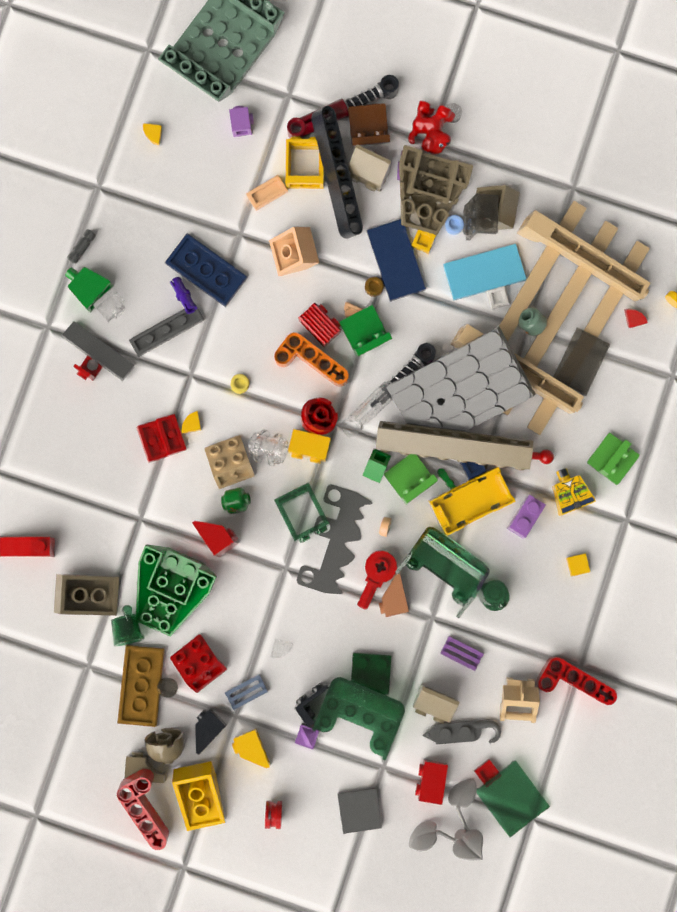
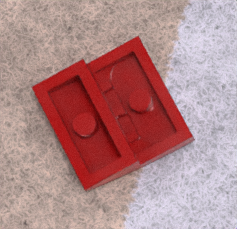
[136,414,187,463]

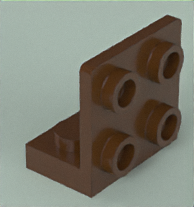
[348,103,390,146]

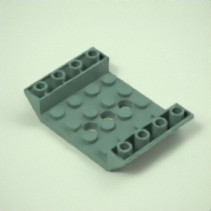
[158,0,285,102]

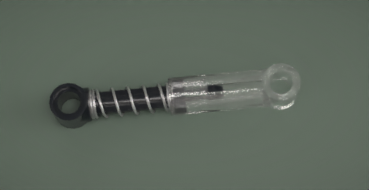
[342,343,436,437]

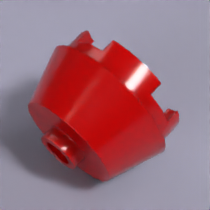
[301,397,338,435]

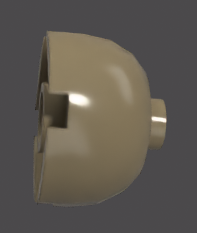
[144,728,185,764]

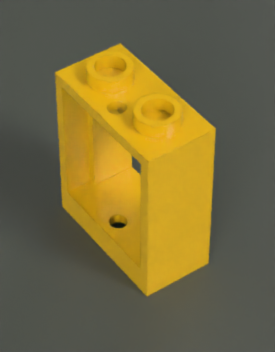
[285,137,324,189]

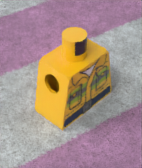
[552,468,596,516]

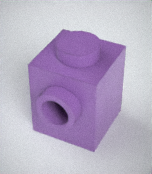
[229,106,254,137]

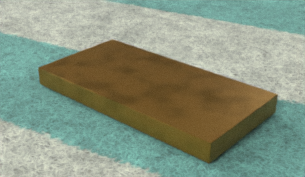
[117,645,165,727]

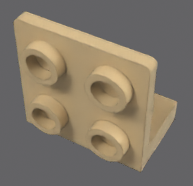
[205,435,255,489]

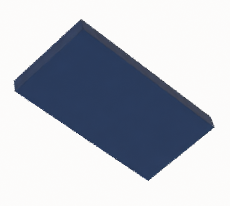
[366,219,426,302]
[164,233,248,308]

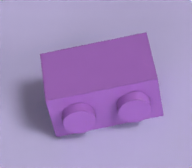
[507,495,546,539]

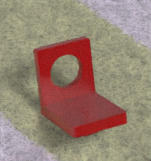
[73,356,103,381]

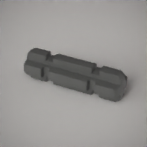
[67,229,96,264]

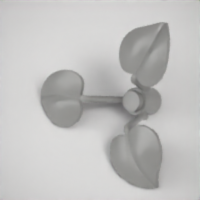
[409,779,483,860]

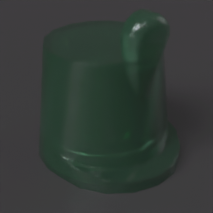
[478,578,510,611]
[111,605,145,647]

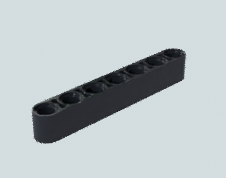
[311,106,363,239]

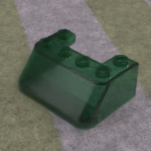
[312,677,405,761]

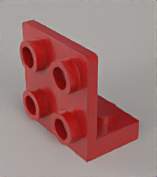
[170,634,227,693]

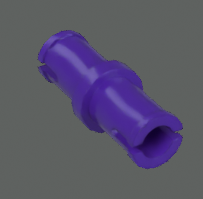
[170,277,197,314]

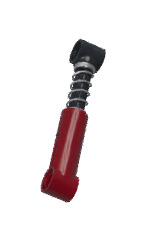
[287,75,399,139]

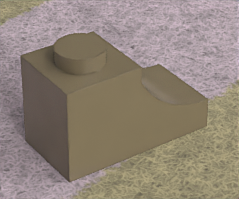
[124,751,167,783]

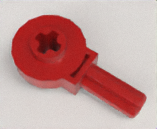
[357,550,397,610]

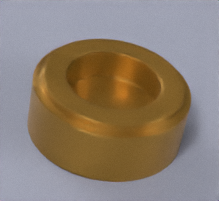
[365,277,383,297]

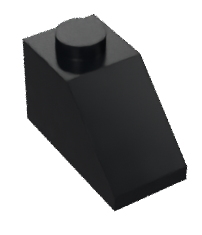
[195,709,227,755]

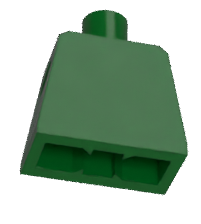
[65,267,113,313]

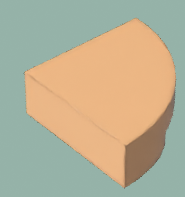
[344,302,362,318]

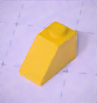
[232,728,271,768]

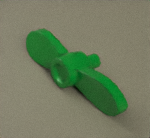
[437,468,456,489]

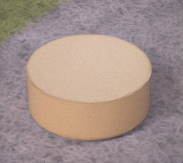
[379,517,392,537]

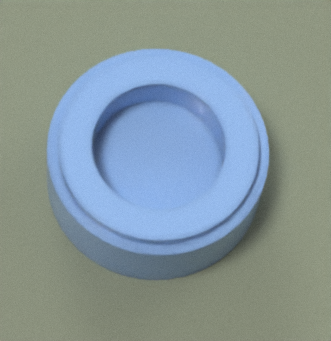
[445,215,464,235]

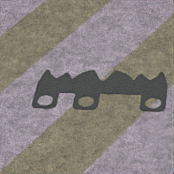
[296,484,372,594]

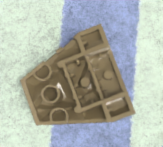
[399,145,473,235]

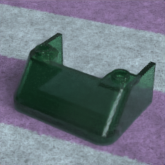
[395,527,490,618]

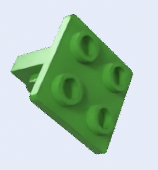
[587,433,640,485]

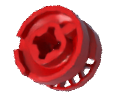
[265,800,282,829]

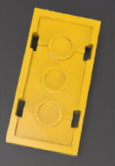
[428,467,516,536]

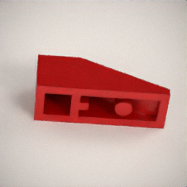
[0,537,55,557]

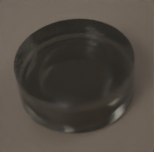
[157,677,178,698]

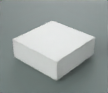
[486,286,510,310]

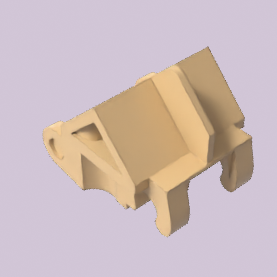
[500,677,540,723]

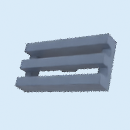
[225,674,268,710]

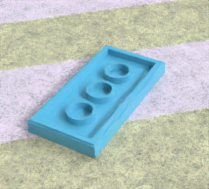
[443,244,526,301]

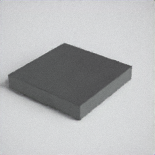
[337,788,382,834]

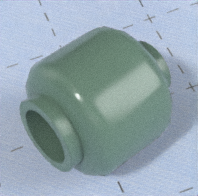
[518,307,547,336]

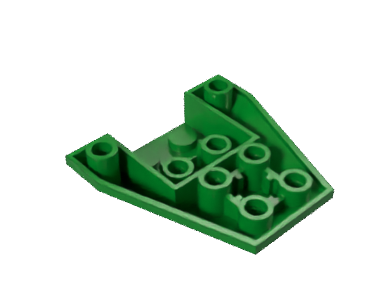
[135,544,217,637]

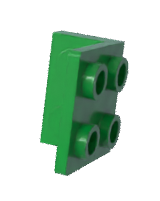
[339,305,392,356]

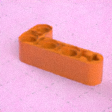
[274,332,349,387]

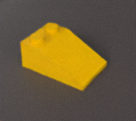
[172,761,225,831]

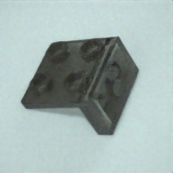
[463,193,498,241]

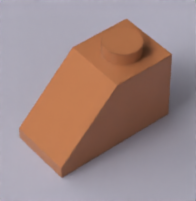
[379,574,409,617]

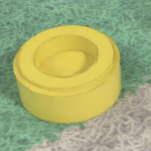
[230,374,250,394]

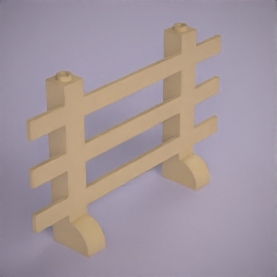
[450,201,650,435]

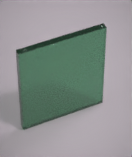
[476,760,550,837]

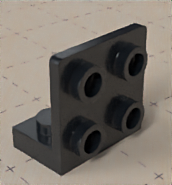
[294,682,329,728]

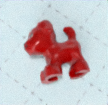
[408,101,456,154]

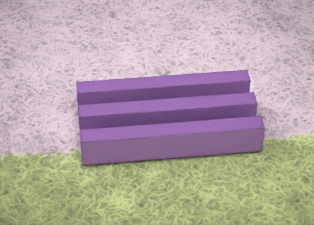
[440,636,484,671]

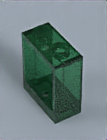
[274,482,330,543]

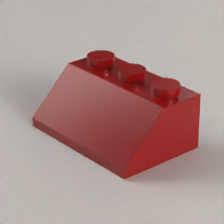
[192,521,239,557]

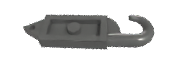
[423,720,501,745]

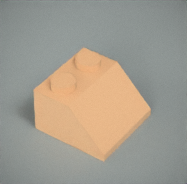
[269,227,319,276]

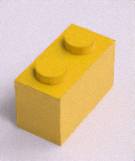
[288,429,331,464]

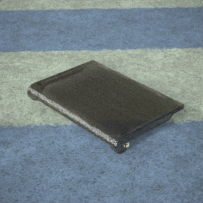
[553,327,610,396]

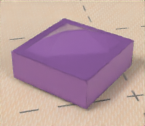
[295,724,319,749]

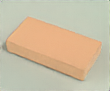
[246,175,288,211]

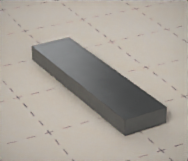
[129,303,204,357]
[62,321,134,381]

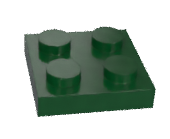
[350,653,392,695]

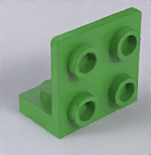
[384,454,438,505]

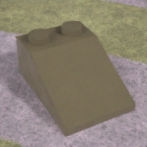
[54,574,119,616]

